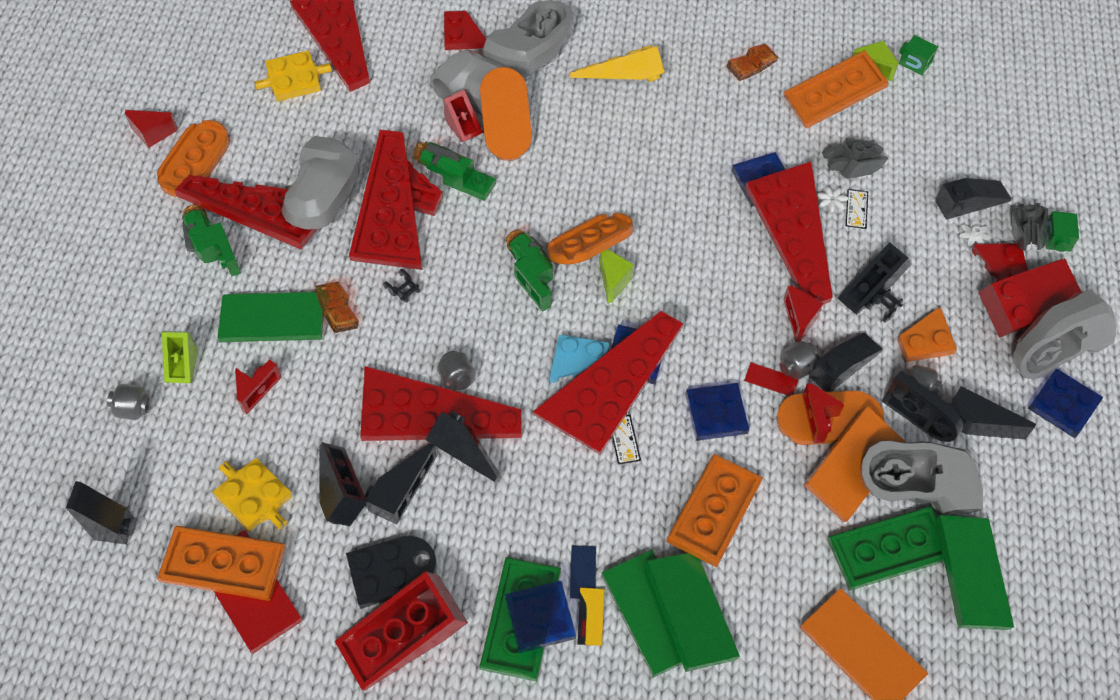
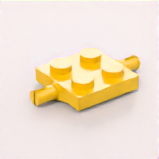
[254,50,332,102]
[212,458,292,532]

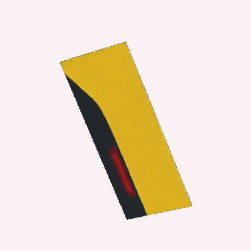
[577,588,604,646]

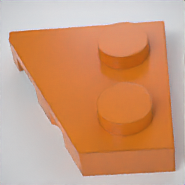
[897,308,957,362]

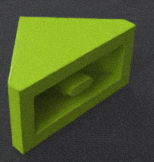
[853,41,899,81]
[599,249,634,303]
[161,331,198,383]

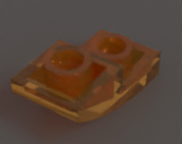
[726,44,779,81]
[315,281,359,333]

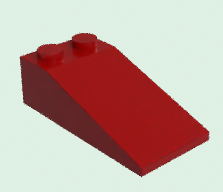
[978,258,1081,338]
[335,571,468,691]

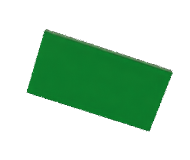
[217,292,325,343]
[827,506,944,591]
[935,515,1014,630]
[601,550,682,678]
[644,553,740,672]
[479,557,561,682]

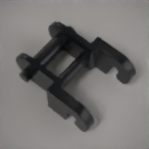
[383,269,420,303]
[866,288,903,323]

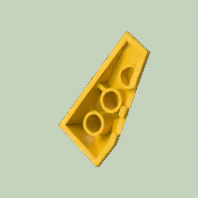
[569,44,665,82]

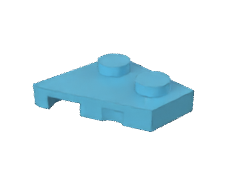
[550,335,609,383]

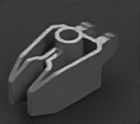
[822,138,888,179]
[1012,203,1048,251]

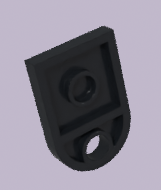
[882,371,963,442]
[346,536,437,609]

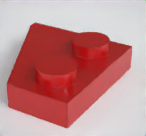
[444,10,486,50]
[408,161,443,216]
[972,243,1028,282]

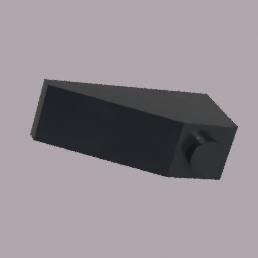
[935,178,1012,220]
[837,242,912,315]
[810,332,883,392]
[950,386,1036,440]
[425,410,502,482]
[319,442,367,526]
[365,443,437,525]
[66,481,136,545]

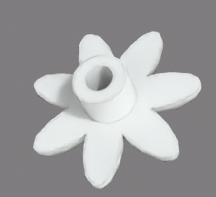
[817,186,848,213]
[959,221,991,247]

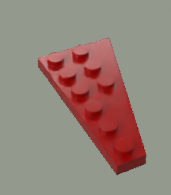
[290,0,370,92]
[349,129,423,270]
[745,161,833,304]
[175,175,318,250]
[533,311,683,455]
[360,366,522,441]

